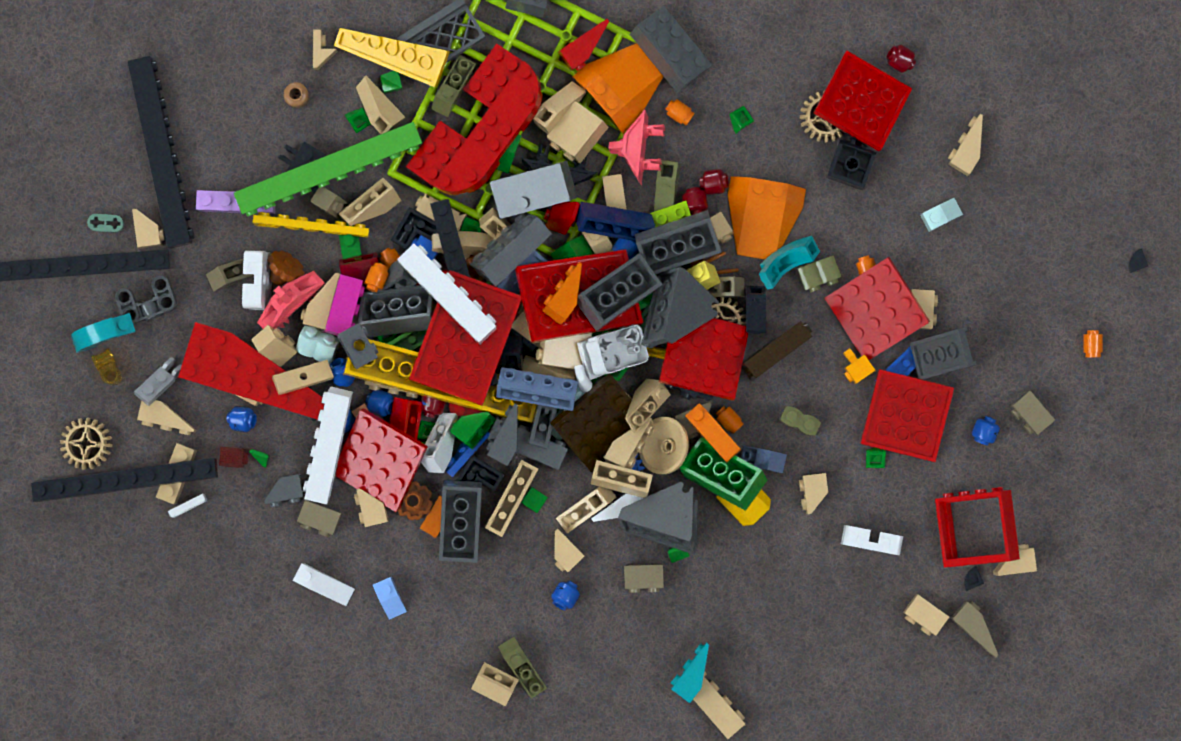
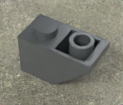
[264,474,305,507]

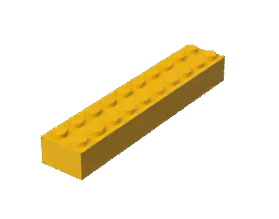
[343,339,537,424]

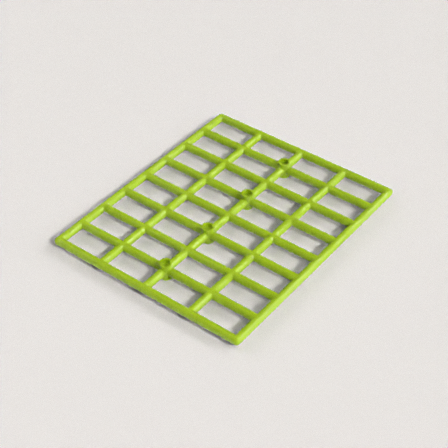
[387,0,636,257]

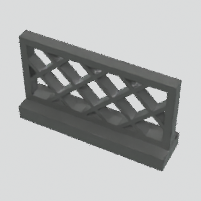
[397,0,487,63]

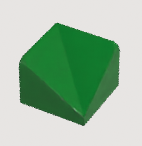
[380,71,403,94]

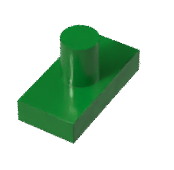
[339,223,362,259]

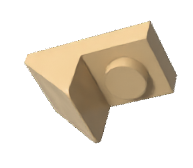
[313,30,338,70]

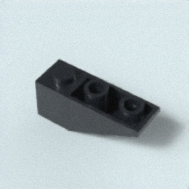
[745,285,766,334]

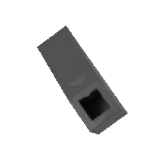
[486,403,518,466]

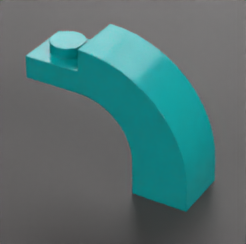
[759,236,820,290]
[71,313,135,353]

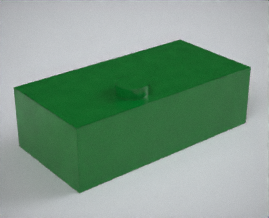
[679,437,767,511]

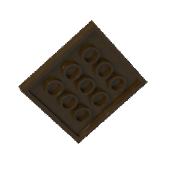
[550,373,632,473]

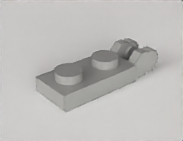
[134,357,182,406]

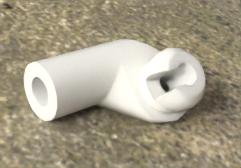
[574,365,592,393]

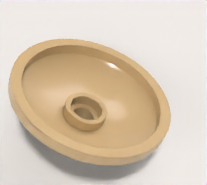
[639,417,689,475]

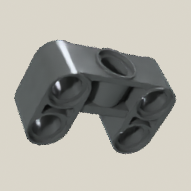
[115,276,177,324]

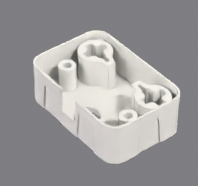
[242,251,272,310]
[586,325,649,375]
[841,525,903,555]

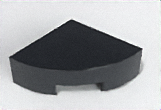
[1128,248,1148,273]
[964,566,984,591]

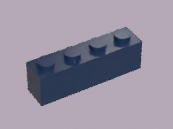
[575,202,655,241]

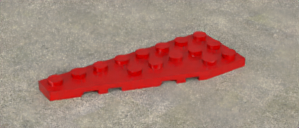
[178,322,325,420]

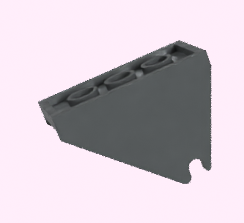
[641,267,719,349]
[910,327,980,380]
[618,482,698,555]

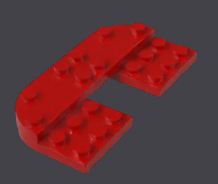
[406,44,542,195]

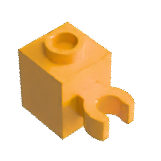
[843,348,875,384]

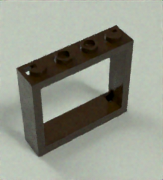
[741,321,813,381]

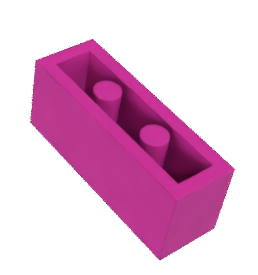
[324,274,365,335]

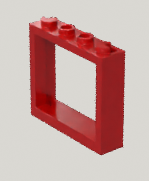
[935,487,1020,568]

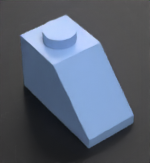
[373,577,407,620]

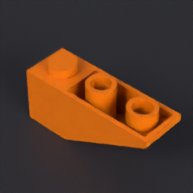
[542,262,582,325]

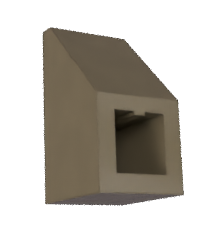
[310,187,350,222]

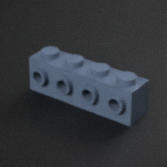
[496,367,578,411]

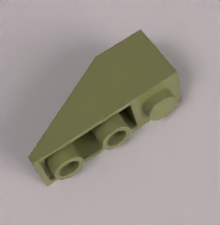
[431,55,476,117]
[654,160,681,212]
[498,637,547,698]

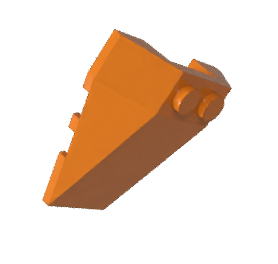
[572,43,664,134]
[728,176,806,259]

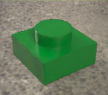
[461,217,482,233]

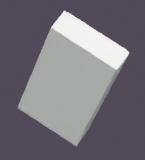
[168,494,207,518]

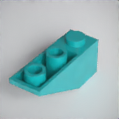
[671,642,709,703]

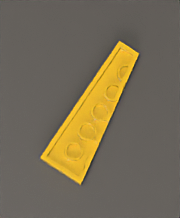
[334,28,450,87]
[253,212,369,238]

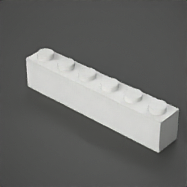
[397,244,497,345]
[303,387,353,504]

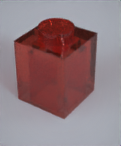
[219,447,249,468]

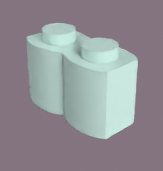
[296,326,340,365]

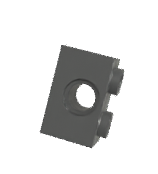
[337,323,379,370]

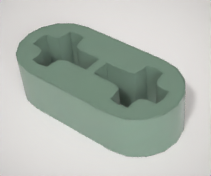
[87,214,125,233]

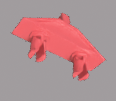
[608,110,665,186]
[257,271,325,329]

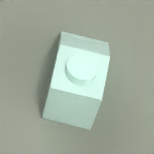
[920,198,963,232]

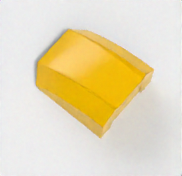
[716,489,771,526]

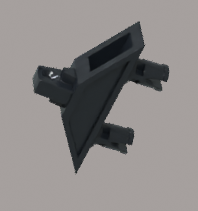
[522,144,598,186]

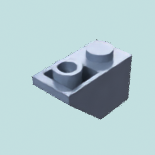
[741,446,787,473]

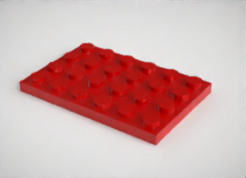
[515,249,643,343]
[409,270,522,406]

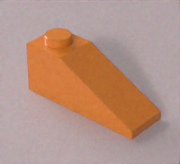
[685,403,741,462]

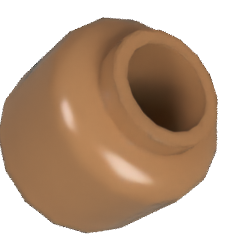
[284,82,309,108]

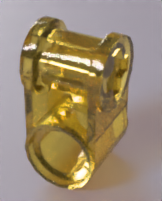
[91,348,122,386]

